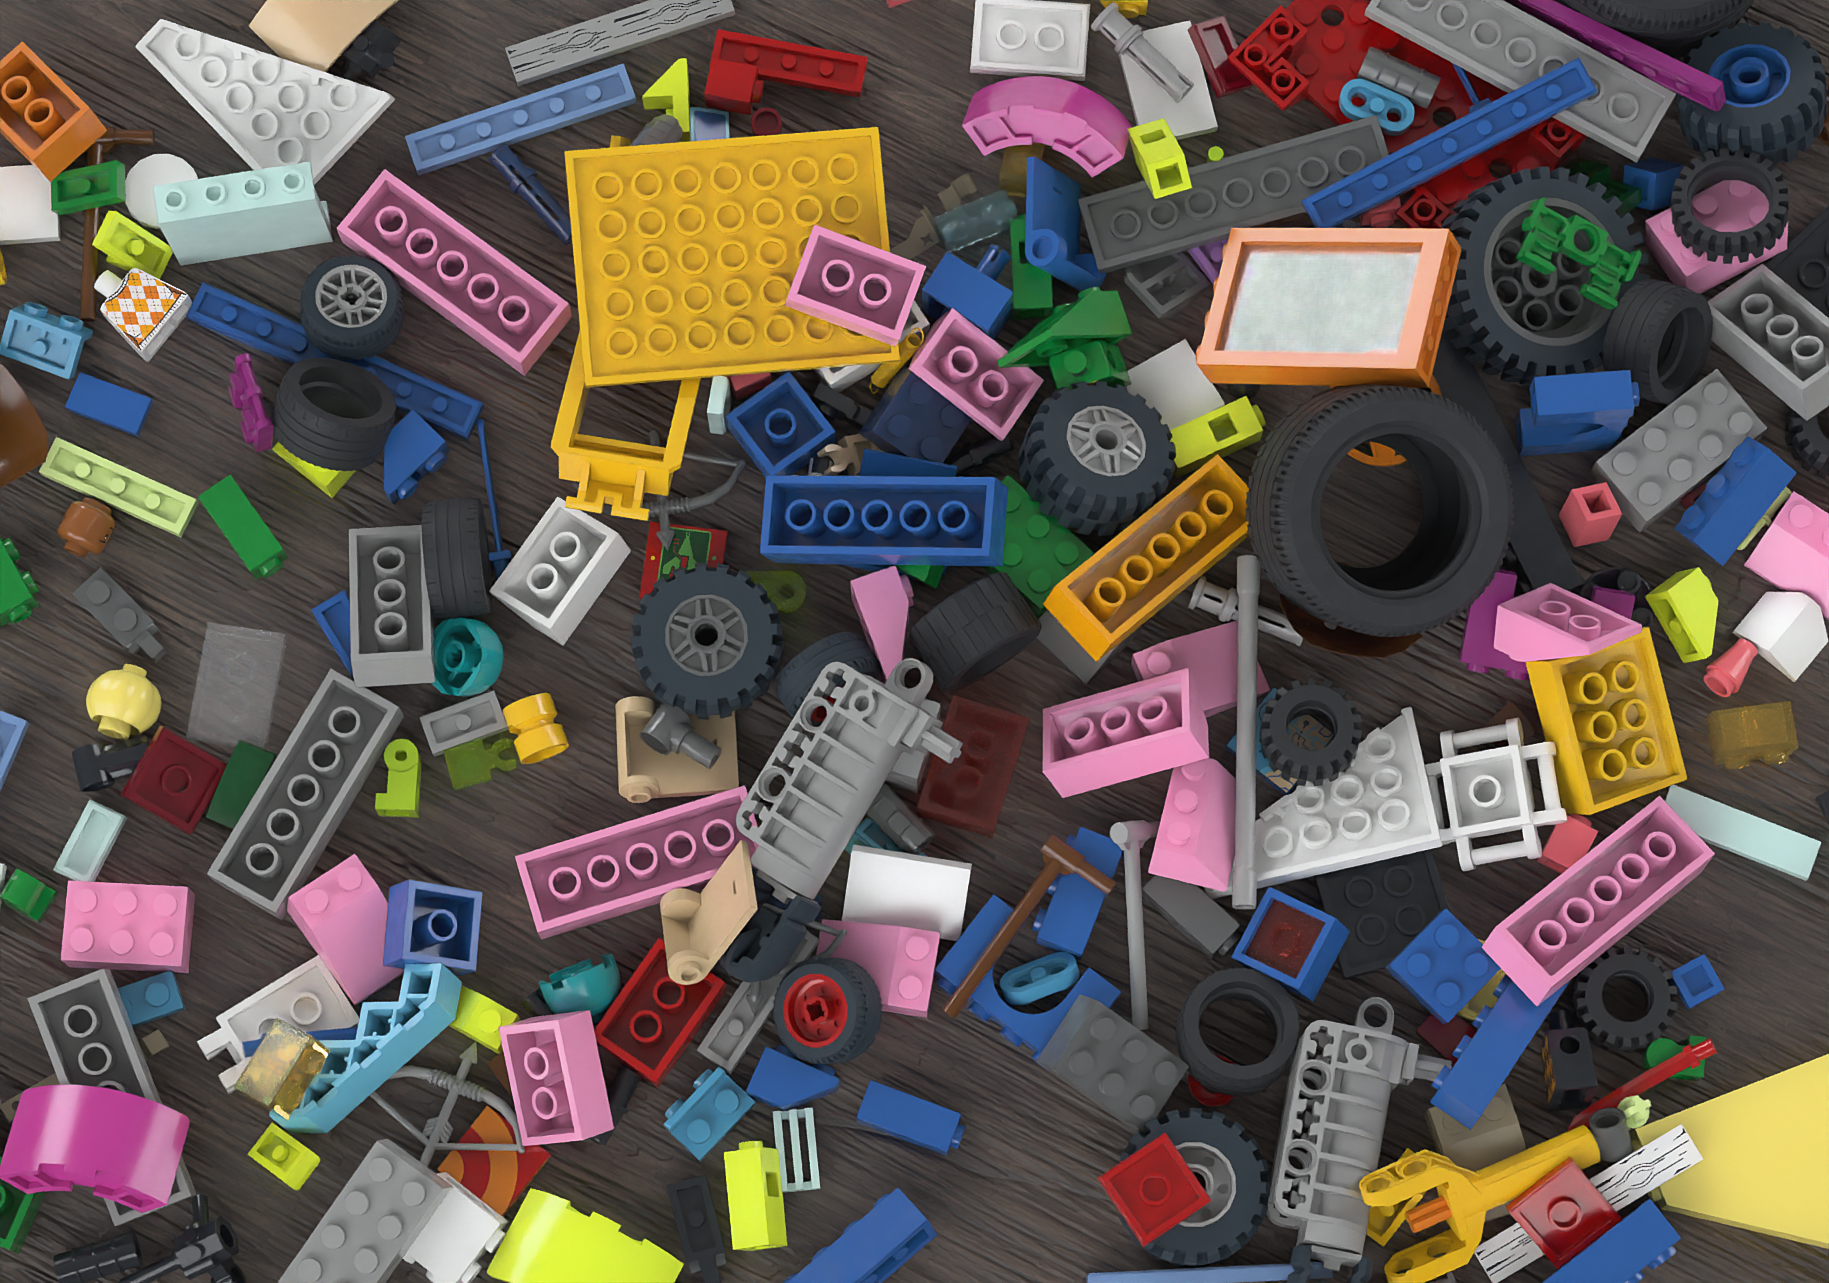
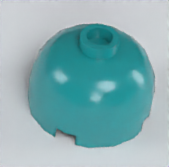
[432,617,504,697]
[539,954,621,1024]

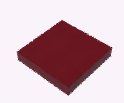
[121,726,227,835]

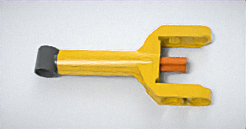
[1359,1107,1633,1283]

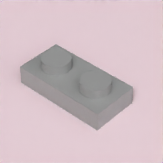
[420,690,509,757]

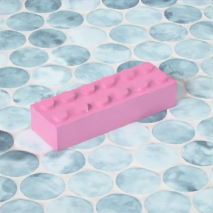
[336,169,572,376]
[515,786,759,940]
[1482,796,1715,1007]

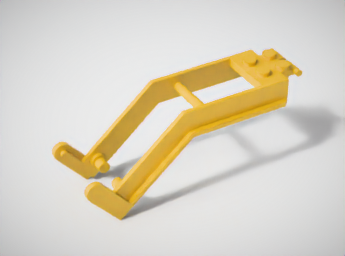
[551,135,701,521]

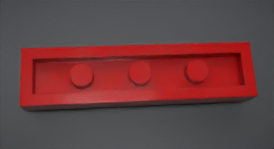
[710,29,868,98]

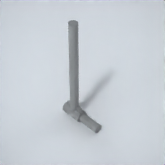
[1110,820,1160,1030]

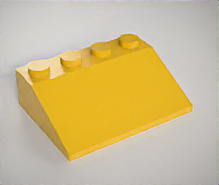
[1525,627,1687,815]

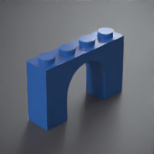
[1515,370,1640,457]
[935,894,1121,1072]

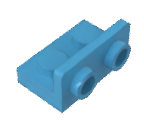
[0,302,93,380]
[664,1066,756,1162]

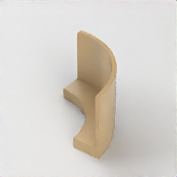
[249,0,399,72]

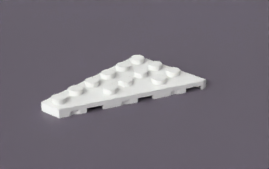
[135,19,395,185]
[1205,707,1442,899]

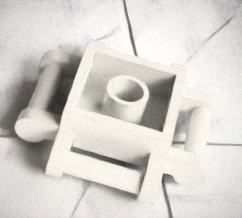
[1425,717,1567,871]

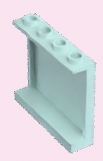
[153,162,333,266]

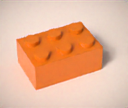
[0,41,107,182]

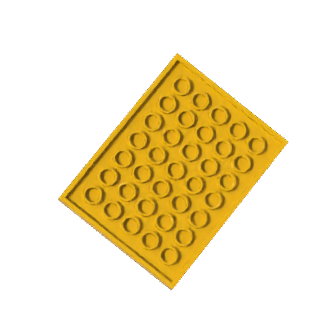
[564,127,900,388]

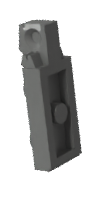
[72,567,167,663]

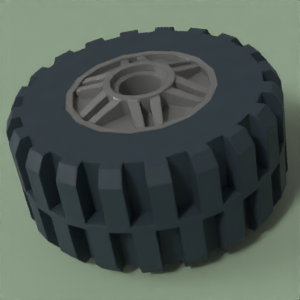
[631,562,783,720]

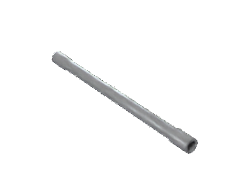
[1232,555,1261,909]

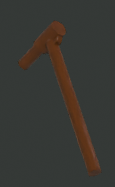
[80,127,155,322]
[942,834,1117,1019]

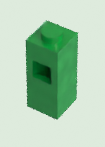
[1010,214,1053,320]
[198,475,288,580]

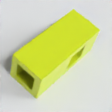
[1127,118,1192,199]
[1170,396,1266,478]
[724,1141,788,1251]

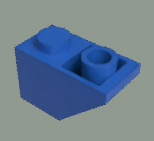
[384,409,449,505]
[746,1045,840,1111]

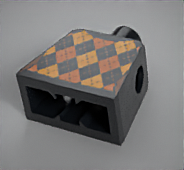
[1541,1010,1598,1112]

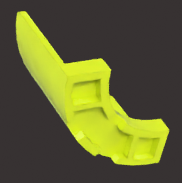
[487,1188,684,1283]

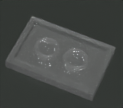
[186,622,287,749]

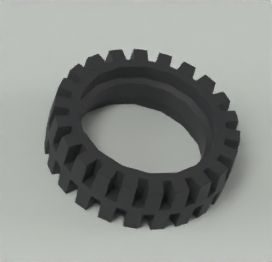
[1671,148,1789,264]

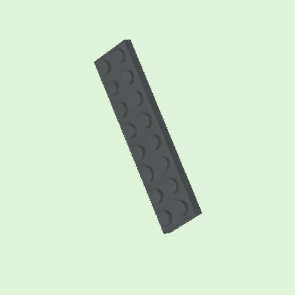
[1078,115,1389,274]

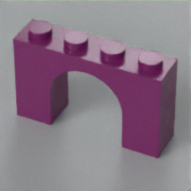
[1458,569,1635,680]

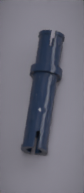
[489,145,572,246]

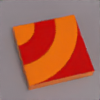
[437,1105,551,1217]

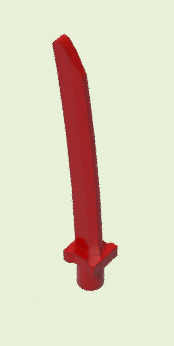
[1567,1038,1717,1132]

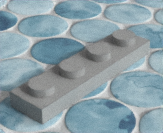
[697,931,820,1074]

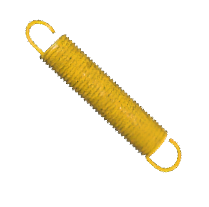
[870,327,924,394]

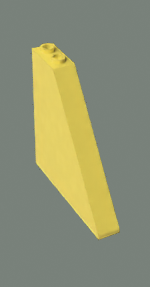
[1630,1054,1829,1249]

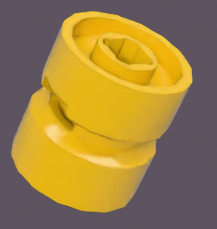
[503,693,569,764]

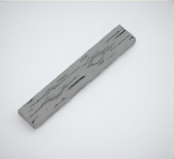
[505,0,735,86]

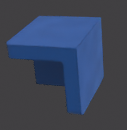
[1623,157,1683,211]
[1670,954,1725,1010]

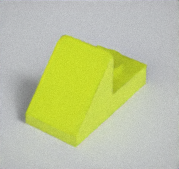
[642,58,690,142]
[92,211,173,279]
[247,1122,320,1190]

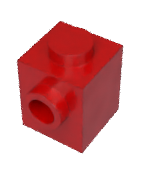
[704,58,764,115]

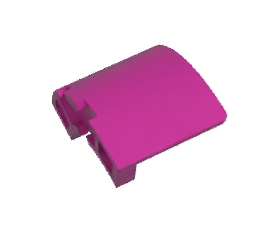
[962,76,1132,177]
[0,1085,190,1213]

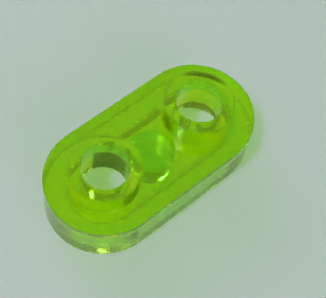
[743,571,807,612]

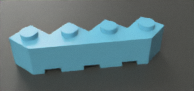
[269,963,462,1134]

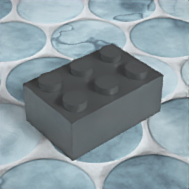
[1036,994,1189,1134]

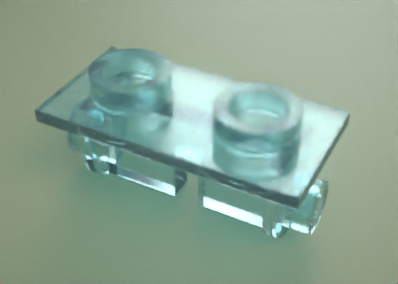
[934,188,1018,253]

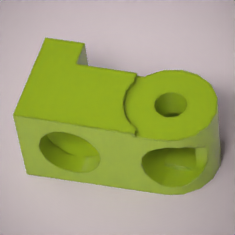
[375,739,422,818]

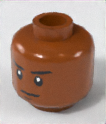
[57,497,116,558]

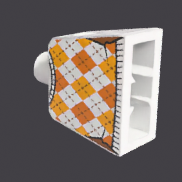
[94,268,192,362]

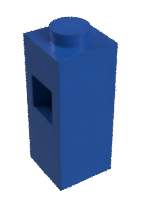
[856,1080,966,1156]

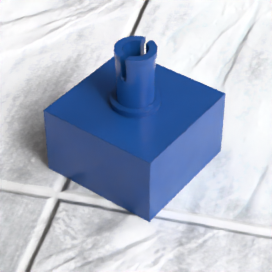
[922,244,1013,341]

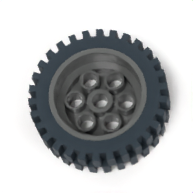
[1441,167,1650,386]

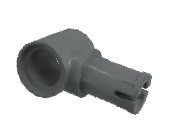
[640,703,721,769]

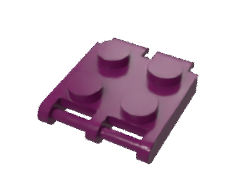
[228,353,274,452]

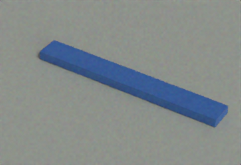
[1301,57,1597,228]
[186,282,484,440]

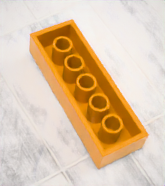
[1043,454,1249,662]

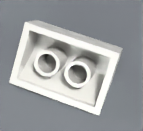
[489,497,631,645]

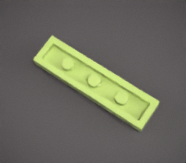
[39,437,199,537]

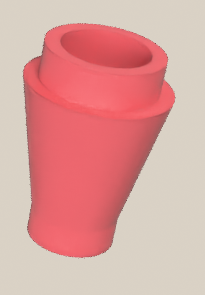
[1704,638,1758,697]

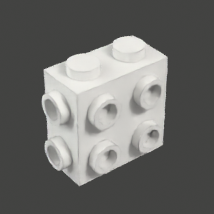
[402,1172,509,1283]

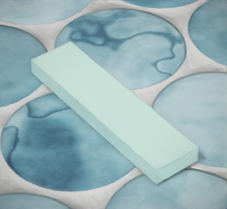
[1664,785,1821,881]

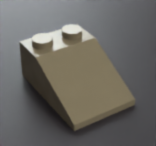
[1424,1084,1526,1223]

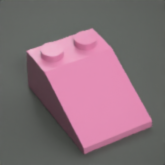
[850,565,914,684]
[1494,583,1642,662]
[1131,621,1270,718]
[287,854,404,1006]
[816,919,940,1018]

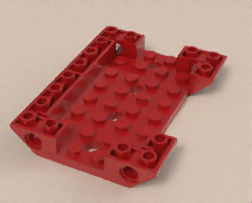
[1227,0,1588,229]

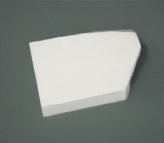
[1732,592,1828,682]

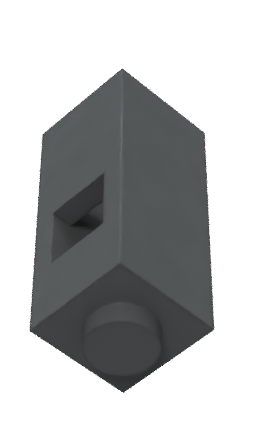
[1142,875,1240,960]

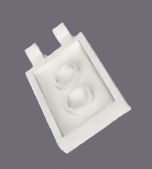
[197,955,359,1094]

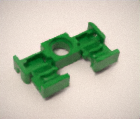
[1516,197,1642,310]

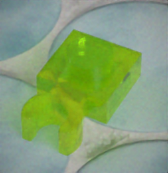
[443,738,518,790]

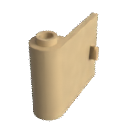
[615,696,739,803]
[660,840,758,985]

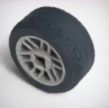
[300,254,404,361]

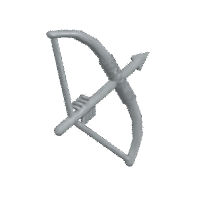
[369,1042,525,1167]

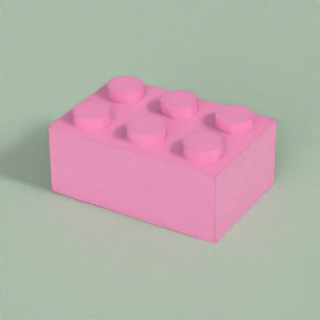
[1645,180,1788,294]
[785,225,926,347]
[61,881,195,973]
[499,1010,614,1146]

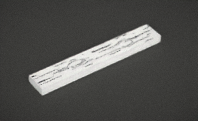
[1474,1124,1703,1283]

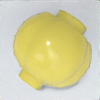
[86,664,162,740]

